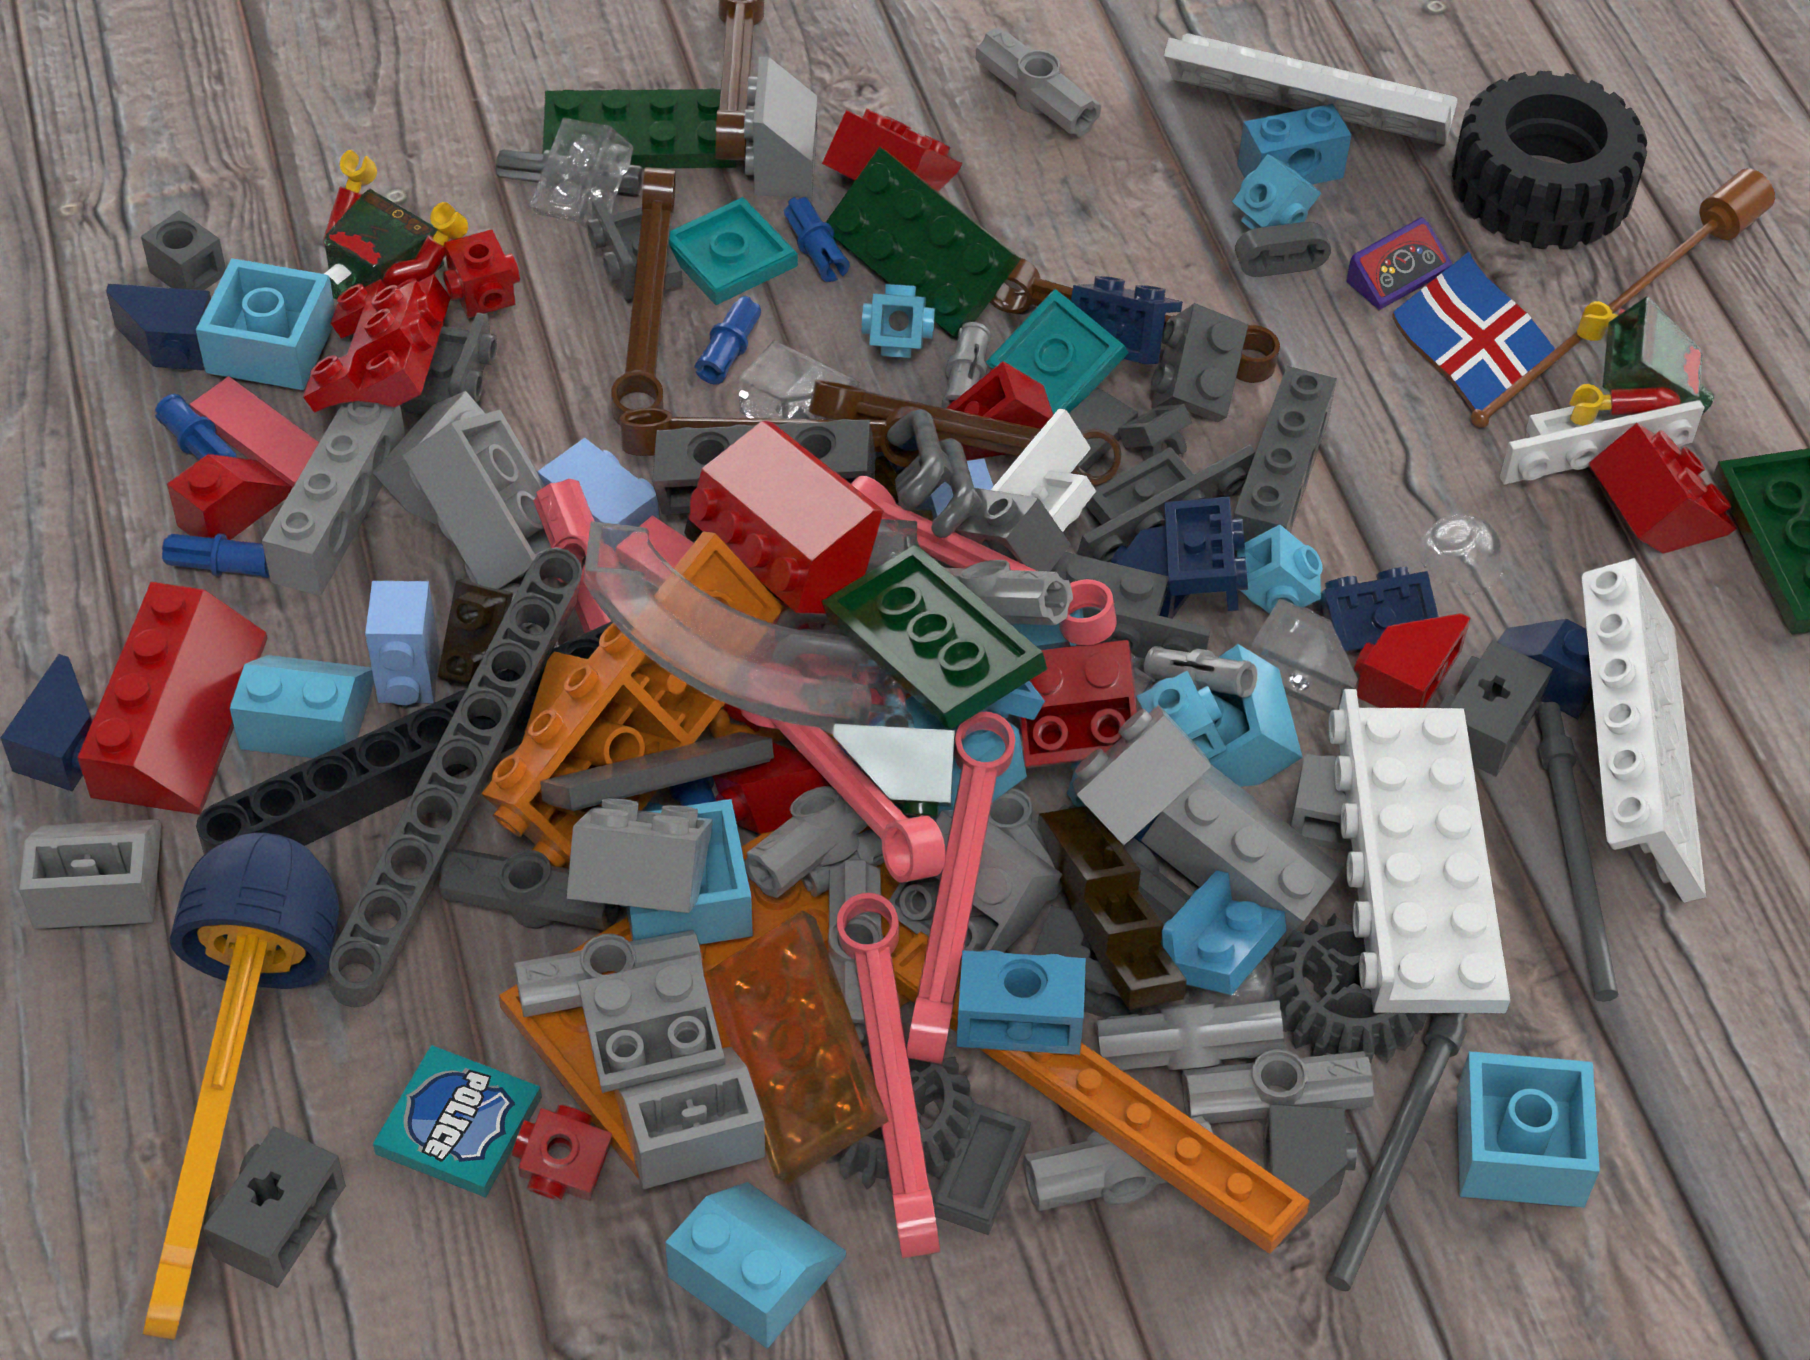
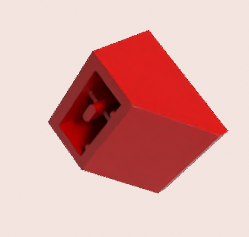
[822,108,962,192]
[1588,423,1737,554]
[1020,640,1138,768]

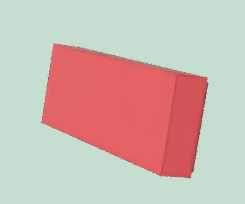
[189,376,319,488]

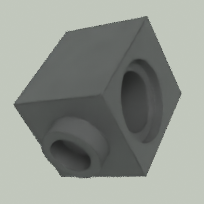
[141,210,226,290]

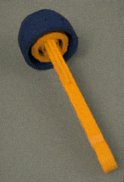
[142,833,339,1340]

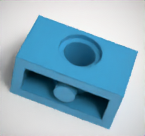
[1237,104,1351,184]
[957,950,1086,1055]

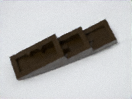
[1038,806,1187,1009]

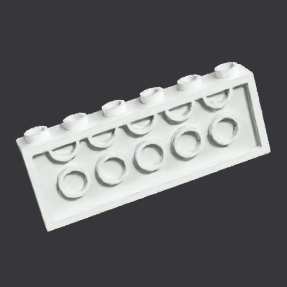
[1164,34,1457,145]
[1582,558,1706,902]
[1329,689,1510,1013]

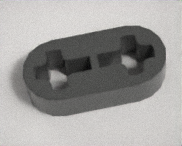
[1235,222,1331,277]

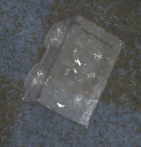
[529,118,633,229]

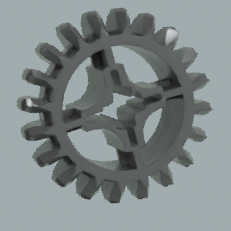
[1268,913,1427,1064]
[808,1034,975,1193]

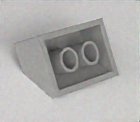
[402,410,551,589]
[1141,764,1342,949]

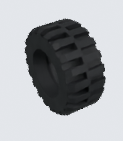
[1452,71,1647,249]

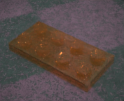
[706,910,889,1183]

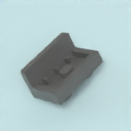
[586,198,683,300]
[1151,303,1248,422]
[403,313,497,415]

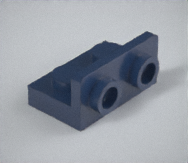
[1071,276,1183,365]
[1165,497,1248,611]
[1312,567,1439,657]

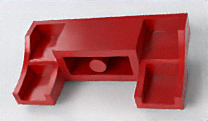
[303,274,451,413]

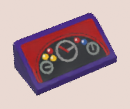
[1346,217,1453,310]

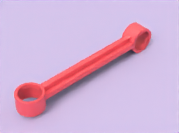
[851,476,1117,645]
[741,669,945,883]
[907,712,1015,1065]
[837,893,940,1259]

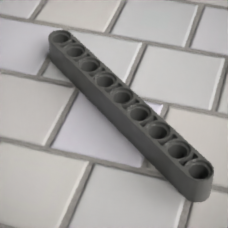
[328,548,582,1008]

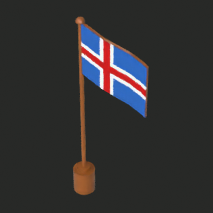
[1392,168,1775,428]

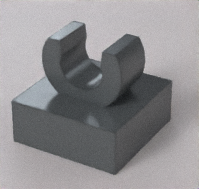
[1117,404,1192,460]

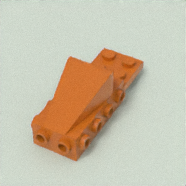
[481,531,784,869]

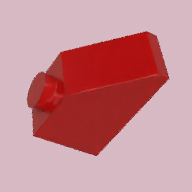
[939,361,1053,460]
[167,454,292,540]
[1354,613,1471,708]
[712,743,832,834]

